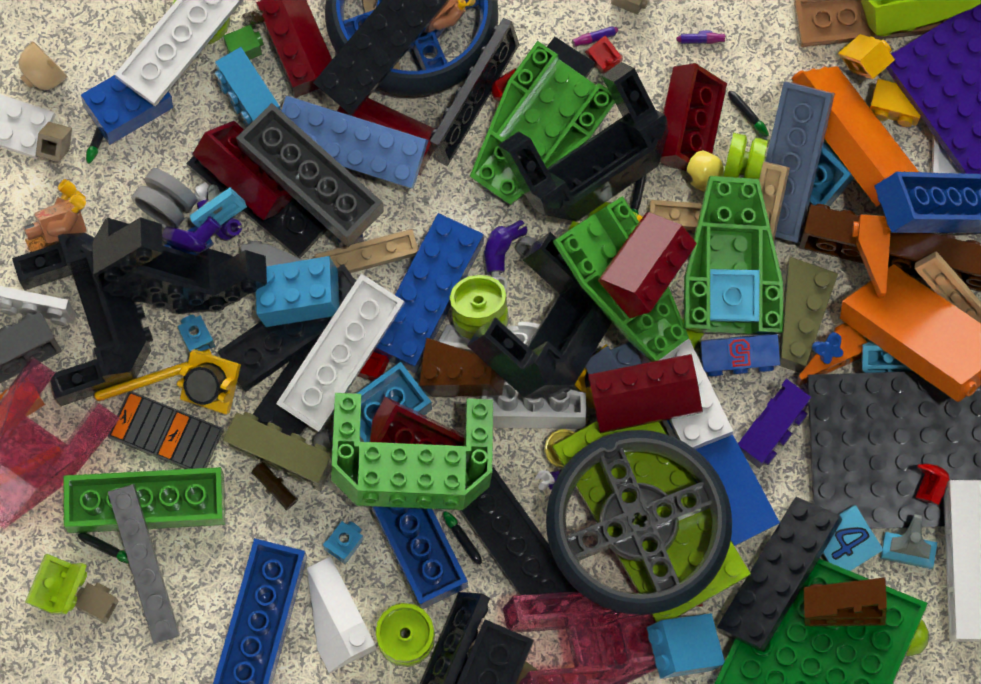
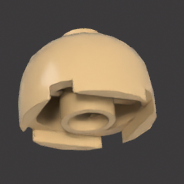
[18,41,68,90]

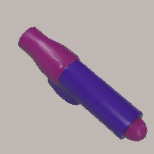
[572,26,619,47]
[676,30,725,44]

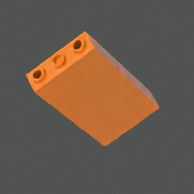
[791,66,919,207]
[840,264,981,402]

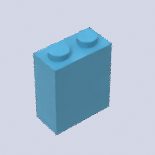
[647,613,725,679]

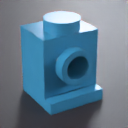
[177,315,216,352]
[323,521,364,565]

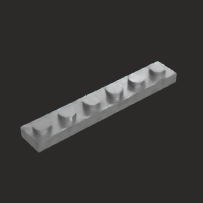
[108,484,180,644]

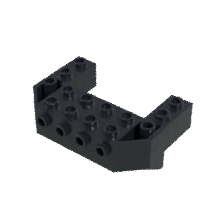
[498,62,669,222]
[93,217,267,314]
[467,232,612,398]
[12,233,153,406]

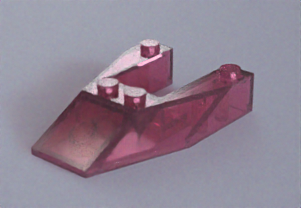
[0,356,119,529]
[503,592,657,684]

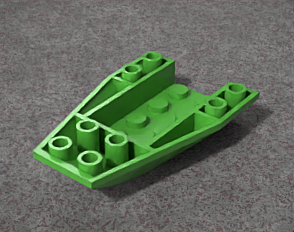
[470,41,615,205]
[684,176,783,335]
[553,196,689,362]

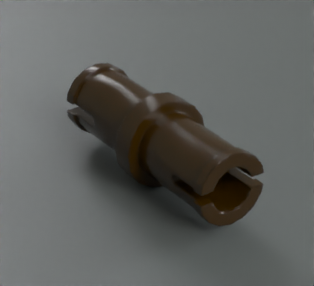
[251,462,298,511]

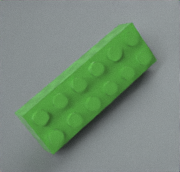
[64,467,225,533]

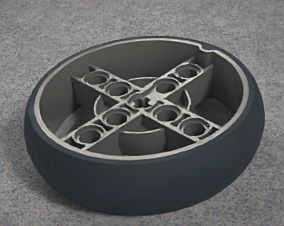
[546,430,732,615]

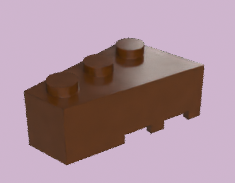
[419,337,504,397]
[804,577,887,626]

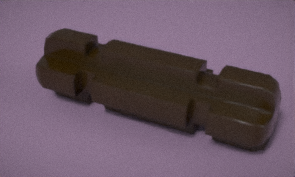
[241,10,265,26]

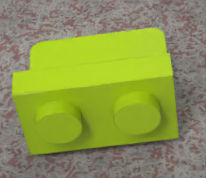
[25,554,87,615]

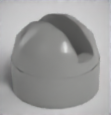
[516,236,537,257]
[313,429,333,450]

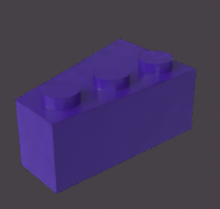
[738,379,811,469]

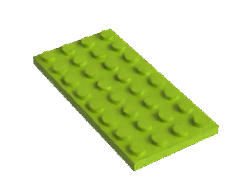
[553,421,751,623]

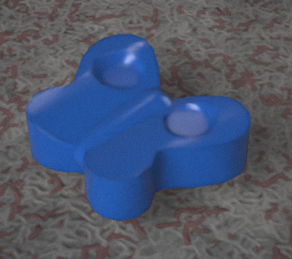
[812,332,843,364]

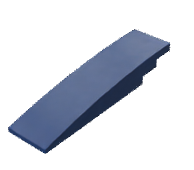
[641,361,780,546]

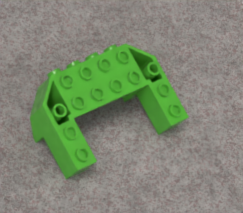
[331,393,493,510]

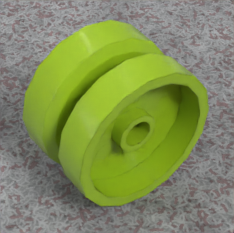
[723,132,768,179]
[450,275,509,340]
[376,603,435,667]

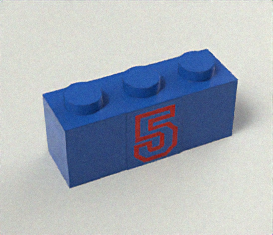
[698,334,780,376]

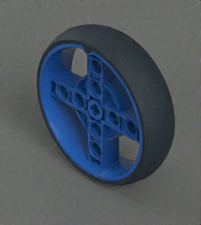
[325,0,499,96]

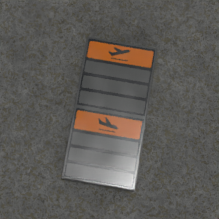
[108,391,224,469]

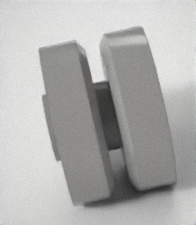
[131,168,198,228]

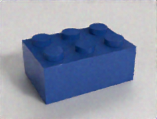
[81,75,173,145]

